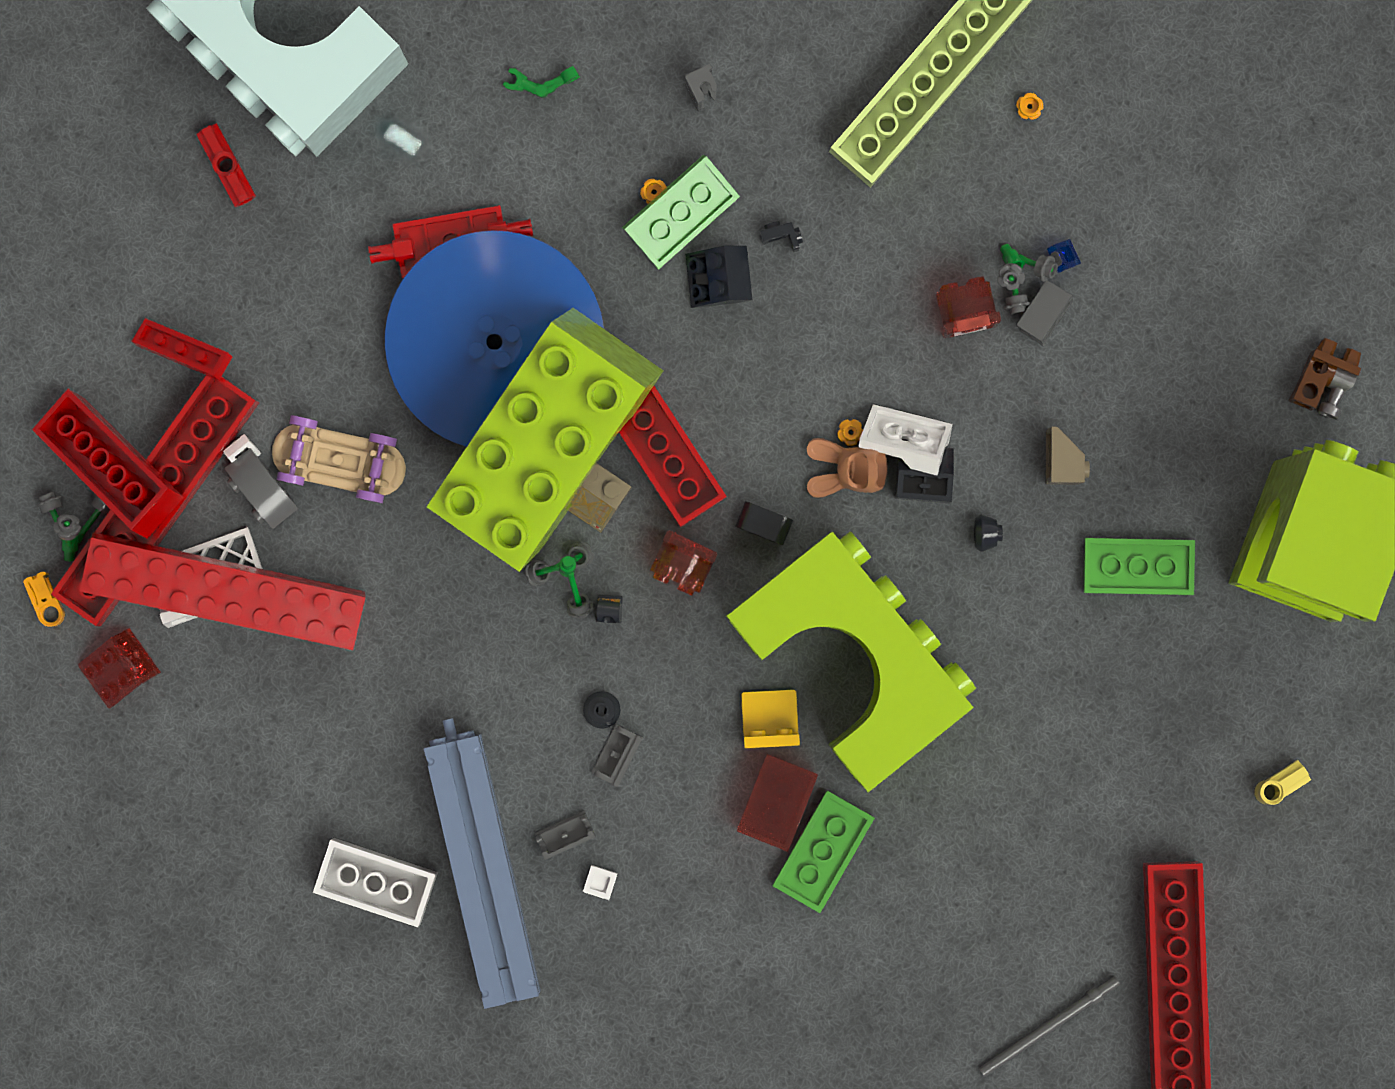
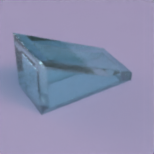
[383,122,423,157]

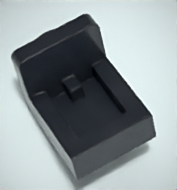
[760,221,803,252]

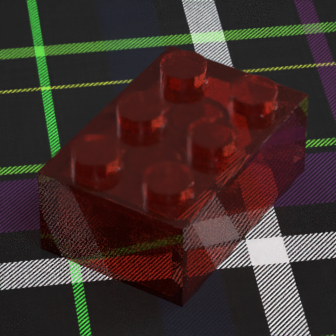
[736,753,818,852]

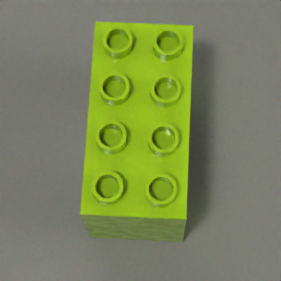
[427,308,664,572]
[1228,440,1395,622]
[726,532,976,792]

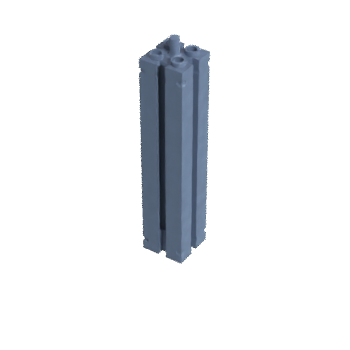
[424,718,541,1009]

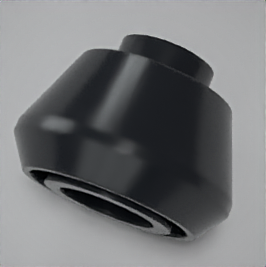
[974,514,1003,552]
[583,691,621,729]

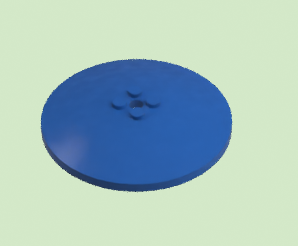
[385,231,604,446]

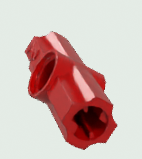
[196,123,256,207]

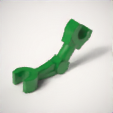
[503,66,580,98]

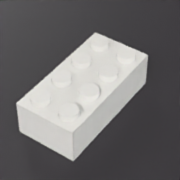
[313,838,438,927]

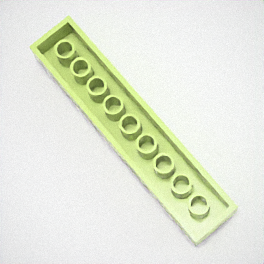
[829,0,1033,188]

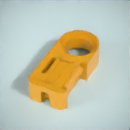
[24,572,65,627]

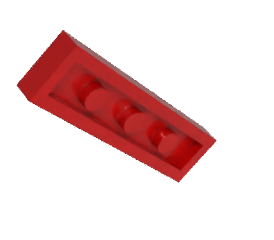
[132,318,233,380]

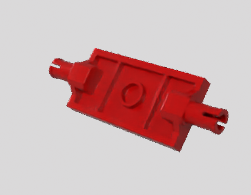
[368,205,533,279]

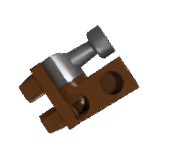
[1289,338,1361,420]

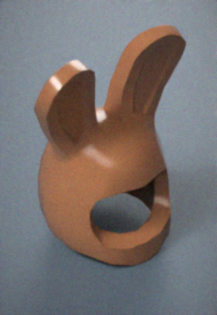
[807,438,887,498]

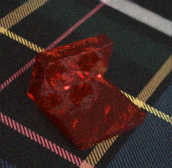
[78,628,161,709]

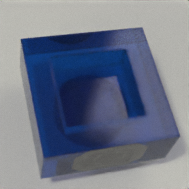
[1047,239,1081,273]

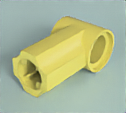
[1255,760,1311,805]

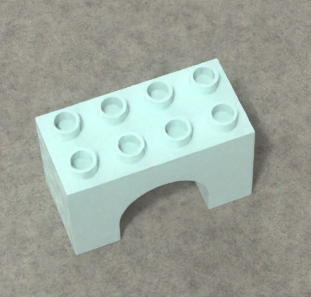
[146,0,408,157]

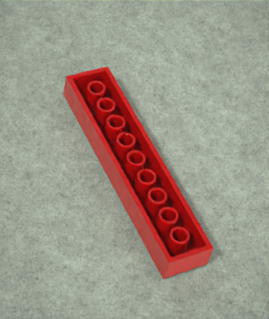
[51,375,259,626]
[79,532,366,650]
[1143,861,1211,1089]

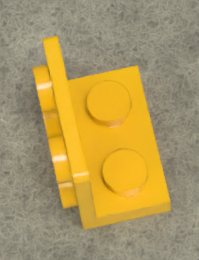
[741,690,800,748]

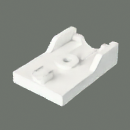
[859,404,953,475]

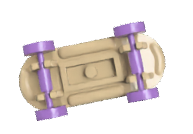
[272,415,406,503]

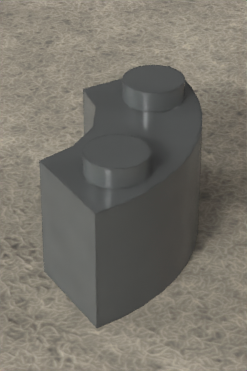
[224,448,299,529]

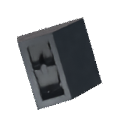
[685,245,753,308]
[895,448,954,503]

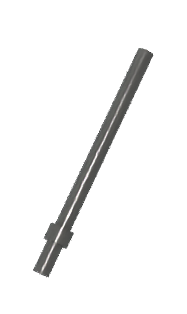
[979,976,1121,1077]

